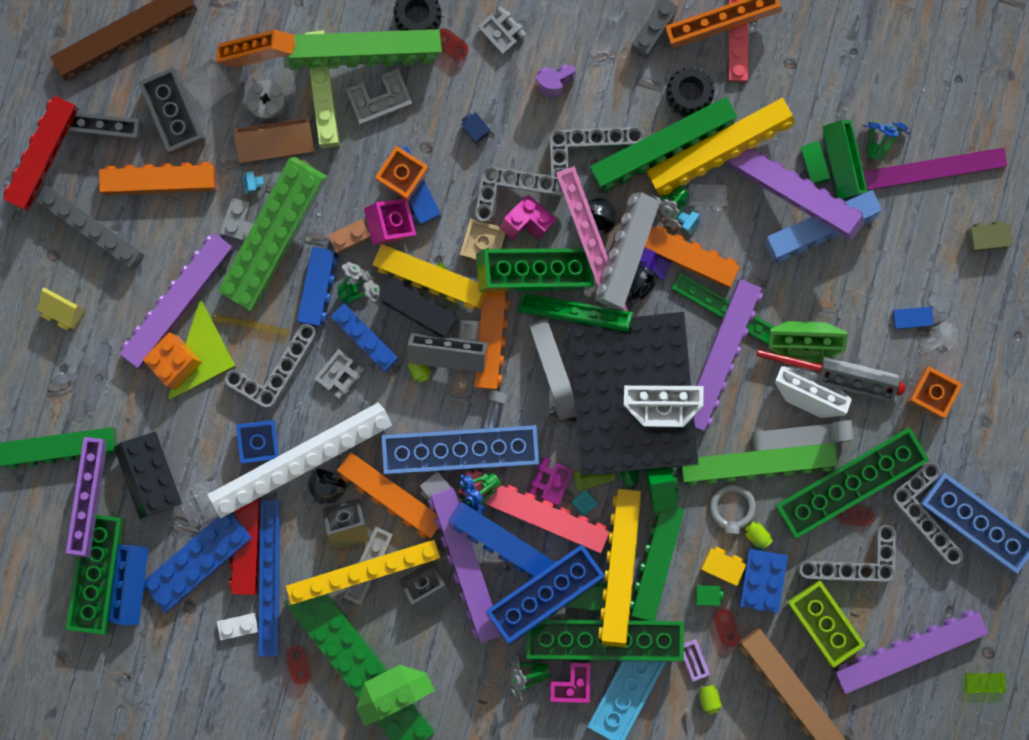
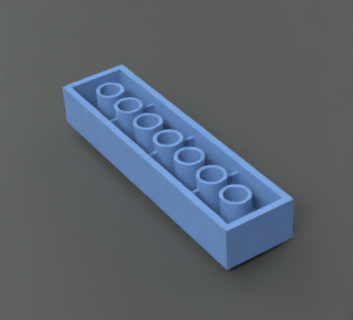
[382,425,539,475]

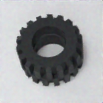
[393,0,442,31]
[666,66,715,117]

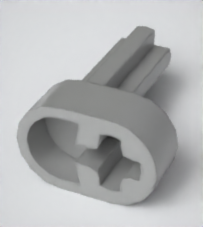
[483,389,510,428]

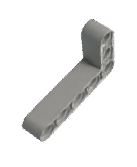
[550,127,643,176]
[475,167,565,223]
[529,318,576,421]
[225,324,317,408]
[752,420,854,451]
[890,463,963,565]
[797,525,896,582]

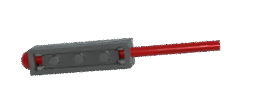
[756,349,905,402]

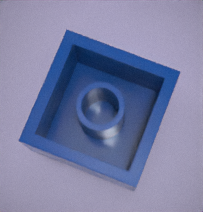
[236,419,279,463]

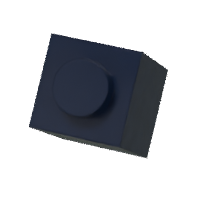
[461,112,490,145]

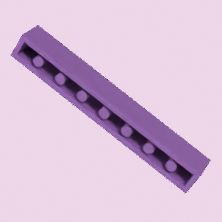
[725,149,865,241]
[120,233,235,369]
[694,279,763,431]
[428,487,500,643]
[833,610,988,694]

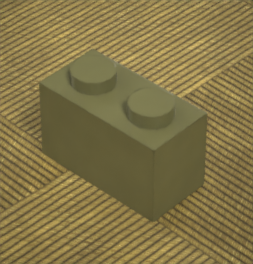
[967,221,1013,253]

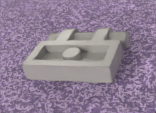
[477,7,526,55]
[314,349,364,399]

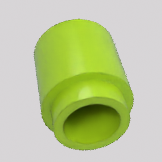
[407,359,432,383]
[745,521,773,551]
[699,685,722,715]

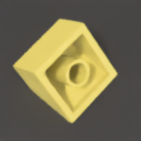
[37,287,85,330]

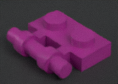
[529,457,574,506]

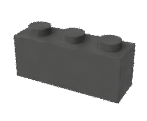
[631,0,678,59]

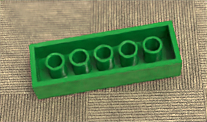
[476,248,595,292]
[66,515,126,635]

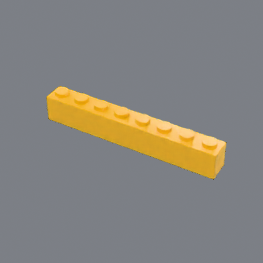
[647,97,796,196]
[599,489,641,647]
[283,540,440,605]

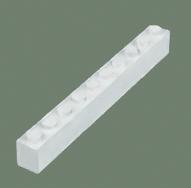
[207,403,392,518]

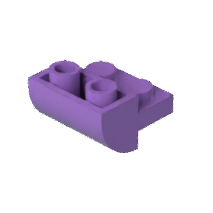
[535,64,576,97]

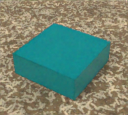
[571,490,598,516]

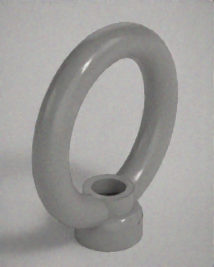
[710,484,756,535]

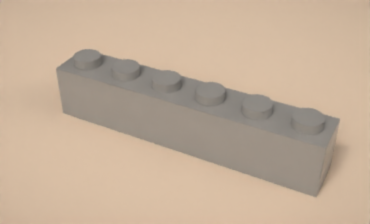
[595,192,660,309]

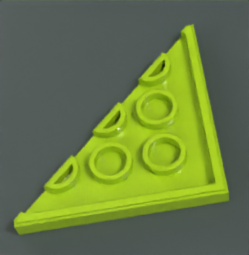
[168,301,236,400]

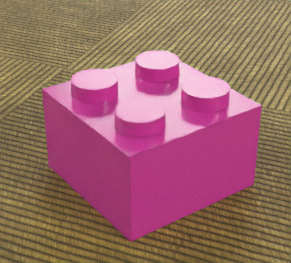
[364,199,416,245]

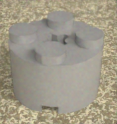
[246,80,287,122]

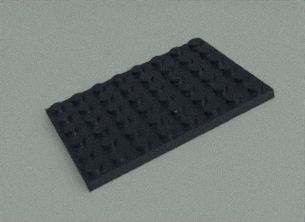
[569,312,699,476]

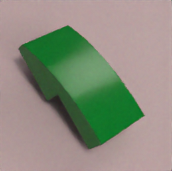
[801,141,831,184]

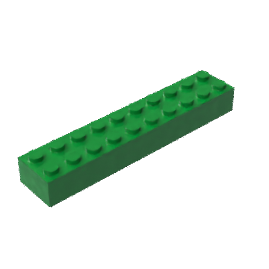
[284,593,435,740]

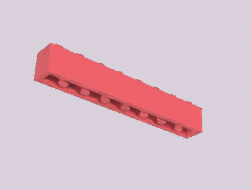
[458,469,610,553]

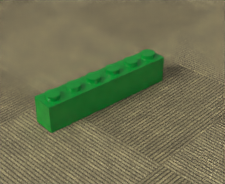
[0,427,118,470]
[630,507,685,621]

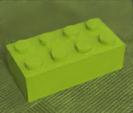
[786,580,866,668]

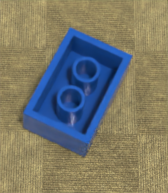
[738,549,788,613]

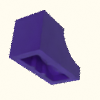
[638,247,672,281]

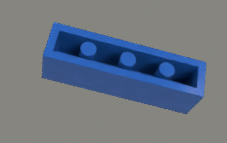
[387,146,441,226]
[297,246,339,327]
[330,303,399,373]
[108,545,148,625]

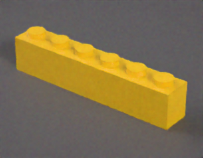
[373,244,487,310]

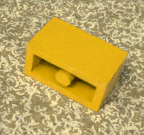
[700,546,746,586]

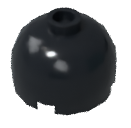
[588,198,616,233]
[627,266,658,304]
[308,468,348,504]

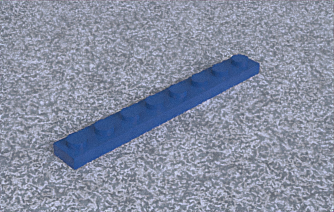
[258,501,280,656]

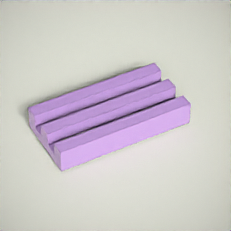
[684,639,710,682]

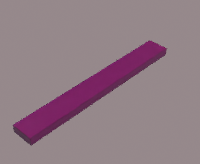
[863,147,1008,191]

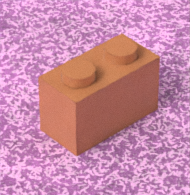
[328,219,372,255]

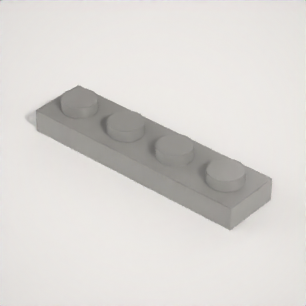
[343,527,394,605]

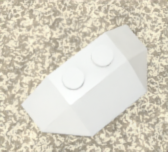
[775,366,852,418]
[624,386,704,427]

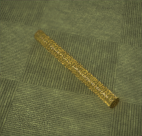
[213,314,289,337]

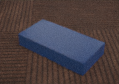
[893,306,934,329]

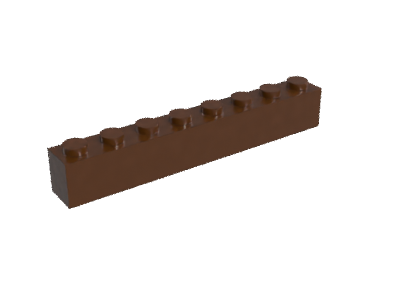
[50,0,197,80]

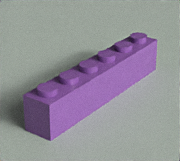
[66,437,108,558]

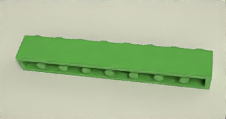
[681,443,838,486]

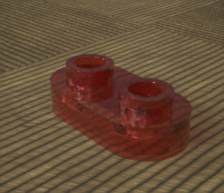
[440,28,469,60]
[836,506,875,527]
[714,609,740,647]
[286,645,311,684]

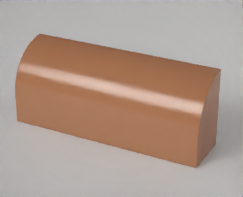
[234,117,315,163]

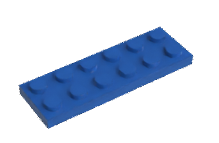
[144,512,253,613]

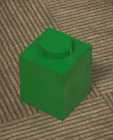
[695,585,724,606]

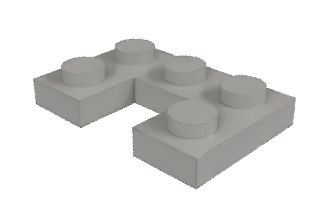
[346,69,413,125]
[220,197,253,241]

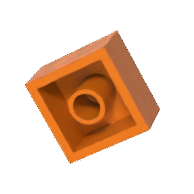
[375,146,429,202]
[143,332,202,389]
[907,366,963,419]

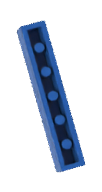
[448,501,556,579]

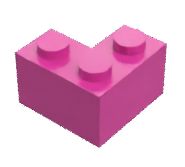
[499,194,556,240]
[550,661,591,703]

